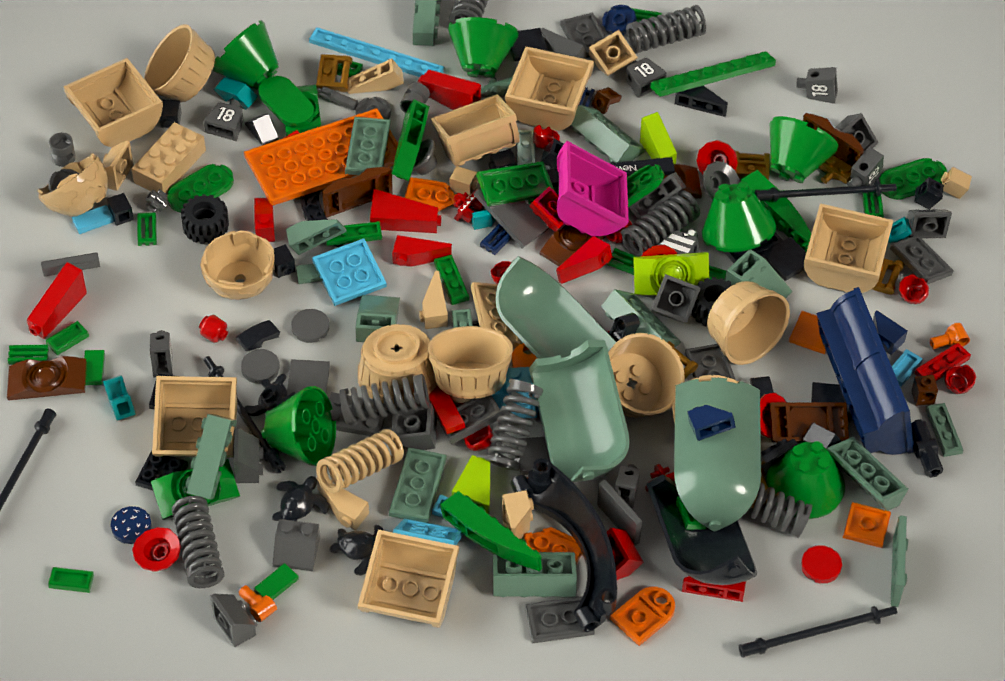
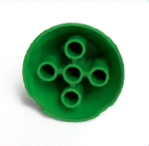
[448,17,518,78]
[212,20,279,90]
[769,116,838,184]
[702,182,776,252]
[262,386,336,466]
[766,441,845,519]

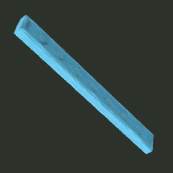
[309,27,444,77]

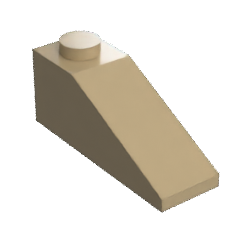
[347,59,404,94]
[419,271,448,329]
[316,477,369,531]

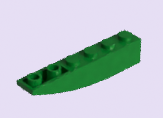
[392,99,430,181]
[740,170,811,252]
[440,491,542,571]

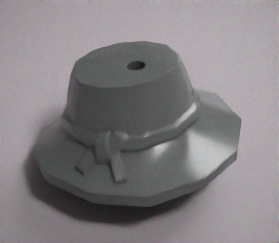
[412,139,437,175]
[702,161,740,200]

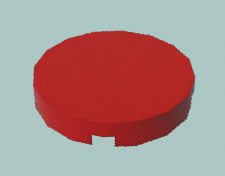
[801,545,842,583]

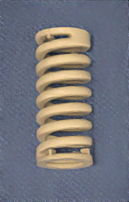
[316,429,404,493]

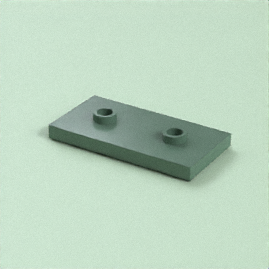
[345,117,391,175]
[389,447,447,523]
[890,515,908,607]

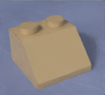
[589,30,637,76]
[102,140,133,191]
[502,491,534,539]

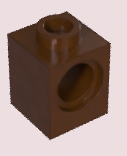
[911,375,938,406]

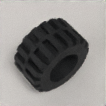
[181,194,229,244]
[692,277,732,327]

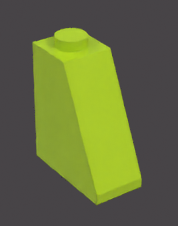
[639,112,677,165]
[452,455,490,514]

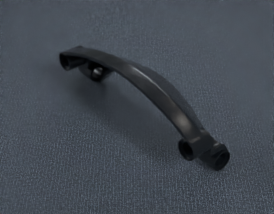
[510,458,617,633]

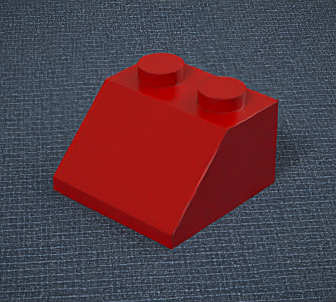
[529,186,564,232]
[607,527,644,580]

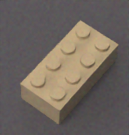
[132,122,206,194]

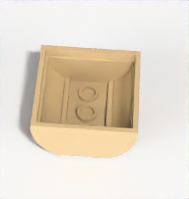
[505,47,594,131]
[64,58,163,147]
[431,94,520,166]
[804,203,893,293]
[152,376,237,458]
[358,530,459,628]

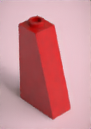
[418,70,481,110]
[370,189,442,233]
[27,262,87,339]

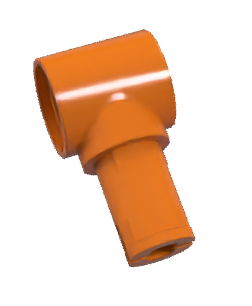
[930,323,970,350]
[239,585,277,622]

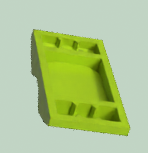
[633,252,709,295]

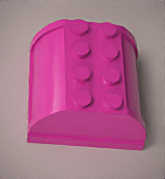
[557,141,629,236]

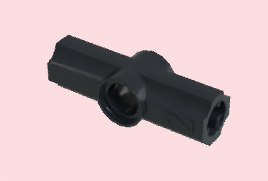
[911,419,943,478]

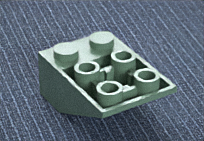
[725,249,792,298]
[355,295,400,342]

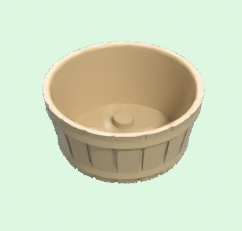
[144,24,215,102]
[707,281,790,365]
[357,324,437,404]
[428,326,513,399]
[608,333,685,418]

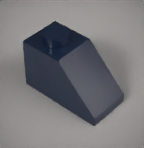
[873,310,908,355]
[687,405,736,441]

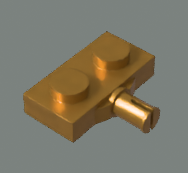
[819,155,852,184]

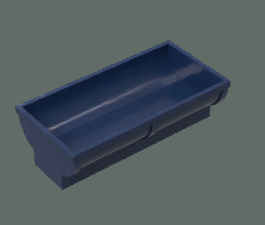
[816,287,914,455]

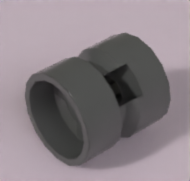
[400,82,430,113]
[49,132,76,167]

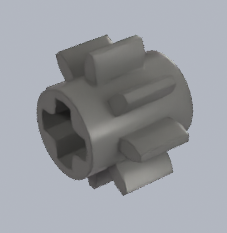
[145,189,168,212]

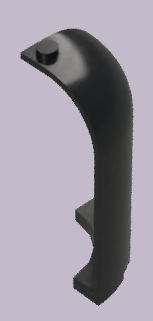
[646,474,757,585]

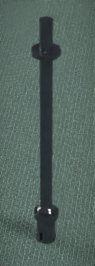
[754,180,897,202]
[203,356,286,474]
[0,408,57,511]
[738,606,897,658]

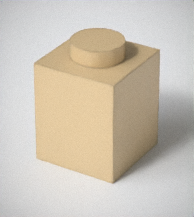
[450,166,479,197]
[941,167,972,199]

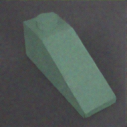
[286,219,347,255]

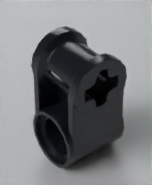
[609,313,640,341]

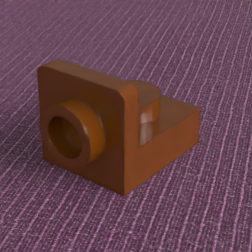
[591,87,622,114]

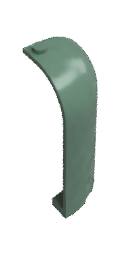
[496,256,617,359]
[529,340,629,482]
[674,377,761,532]

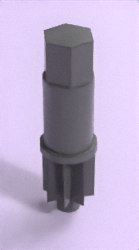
[317,87,358,110]

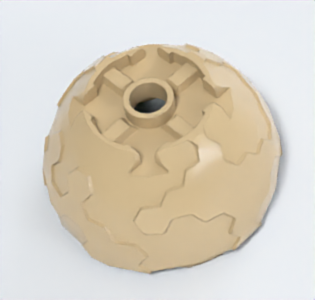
[37,153,108,217]
[200,230,274,300]

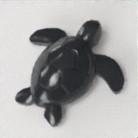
[244,373,296,416]
[272,476,329,521]
[330,525,384,575]

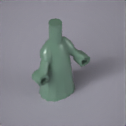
[481,77,513,97]

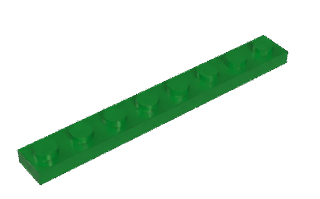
[650,51,776,97]

